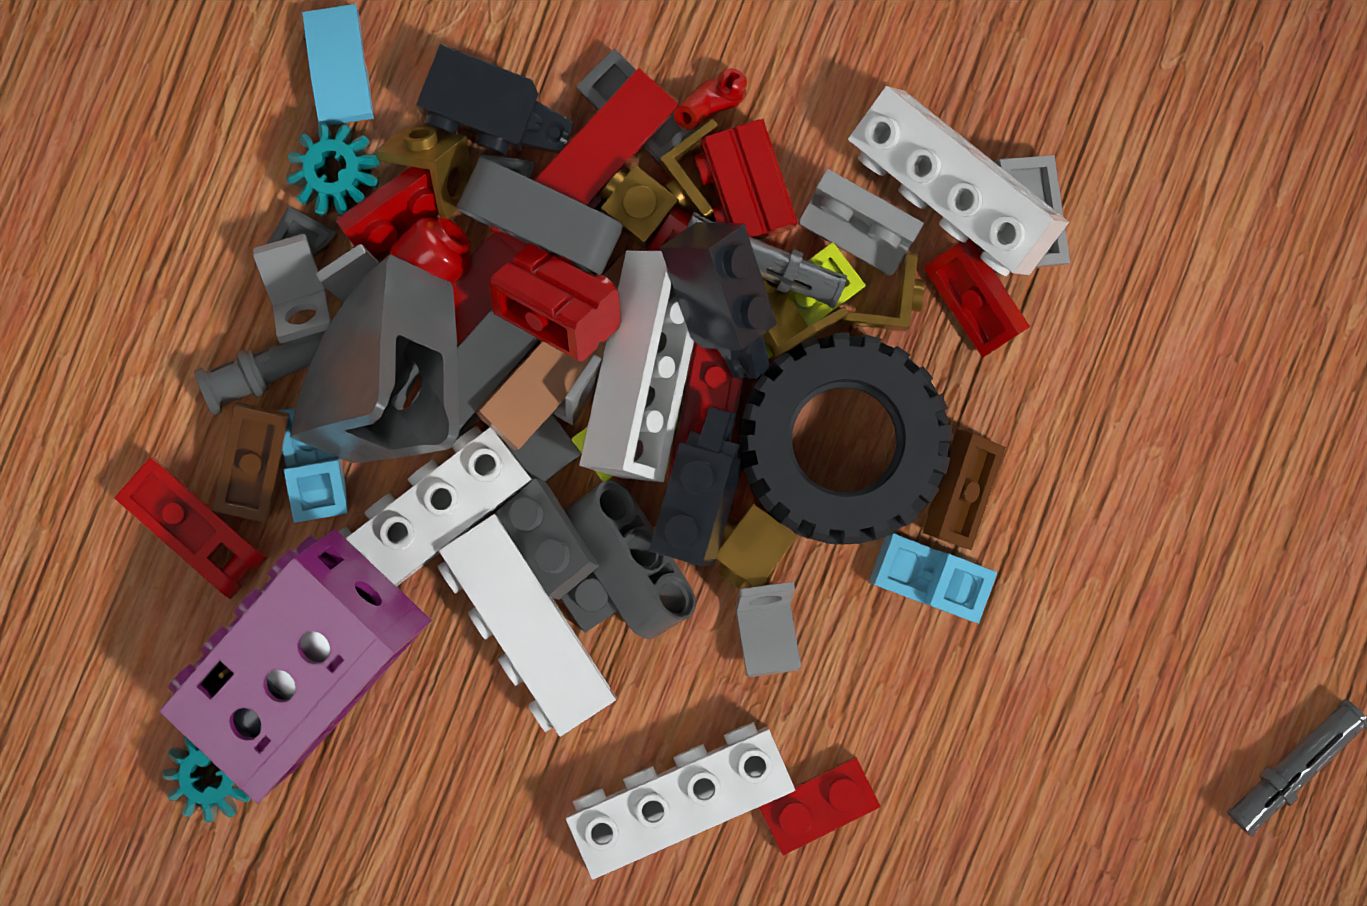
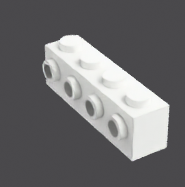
[848,86,1069,276]
[579,251,694,482]
[339,426,533,587]
[438,514,617,737]
[566,722,796,880]

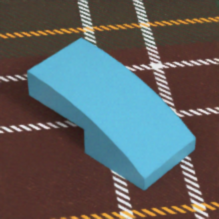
[302,4,374,126]
[278,407,349,523]
[868,533,998,624]

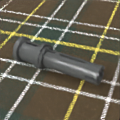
[194,321,332,416]

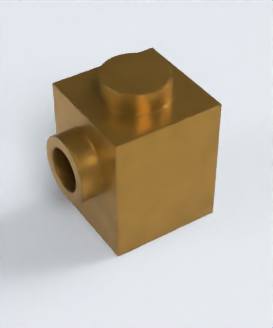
[600,165,679,249]
[716,504,798,590]

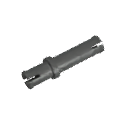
[686,213,847,308]
[1227,699,1367,837]

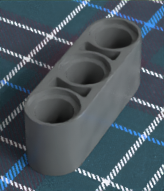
[456,157,624,275]
[411,309,540,436]
[566,480,696,639]

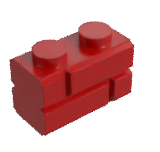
[694,119,798,240]
[489,243,621,362]

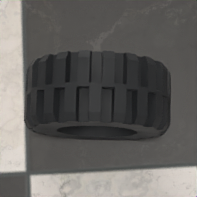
[739,333,952,545]

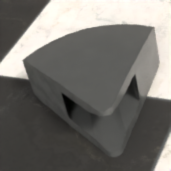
[290,254,459,463]

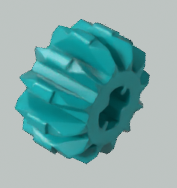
[287,124,380,216]
[162,736,251,822]

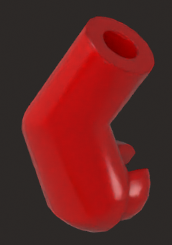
[674,68,747,130]

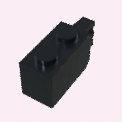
[416,44,574,155]
[660,222,777,379]
[649,406,743,567]

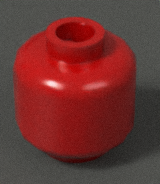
[389,216,471,286]

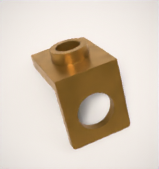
[660,119,718,219]
[376,126,473,218]
[841,253,925,332]
[763,279,849,358]

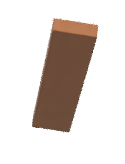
[475,253,625,450]

